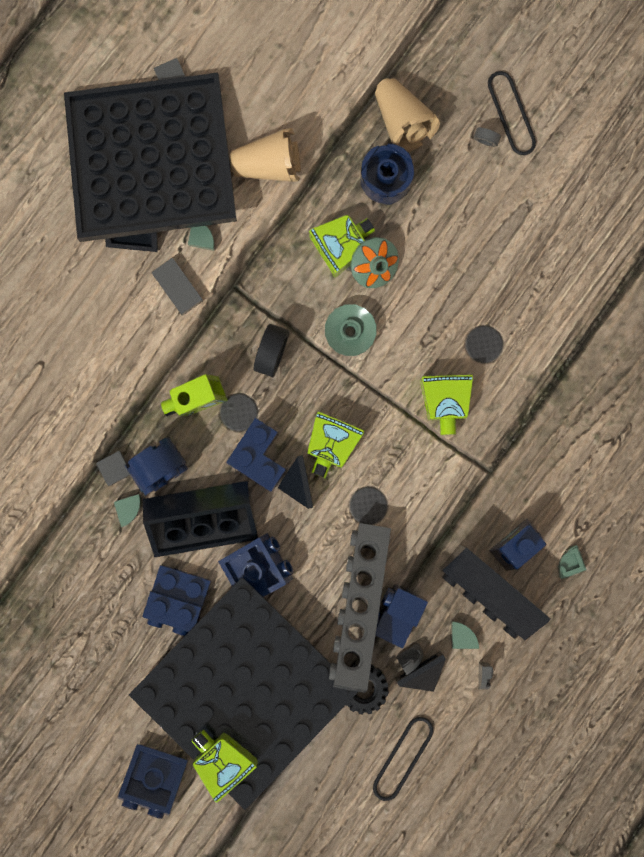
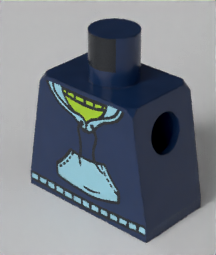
[489,518,547,571]

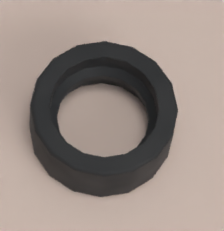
[253,324,289,377]

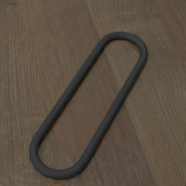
[488,71,536,155]
[373,717,433,801]

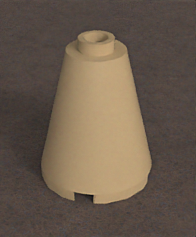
[375,78,440,152]
[229,128,301,182]

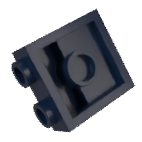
[218,533,294,597]
[142,564,211,636]
[118,744,188,819]

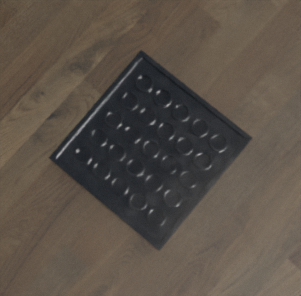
[64,72,237,242]
[129,577,358,810]

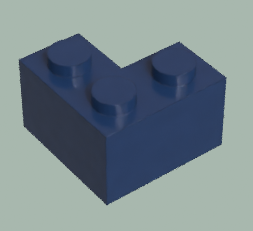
[226,418,286,492]
[375,584,428,648]

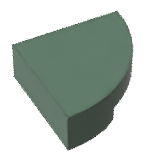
[188,226,215,251]
[114,494,141,527]
[558,545,586,579]
[451,621,479,649]

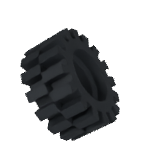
[346,664,389,715]

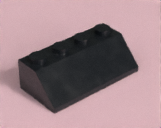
[143,481,258,557]
[440,545,551,640]

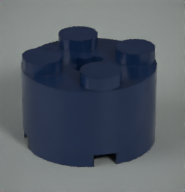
[360,144,414,205]
[124,437,188,496]

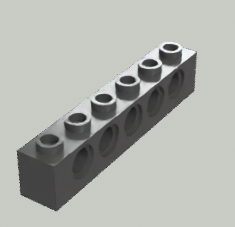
[329,523,391,693]

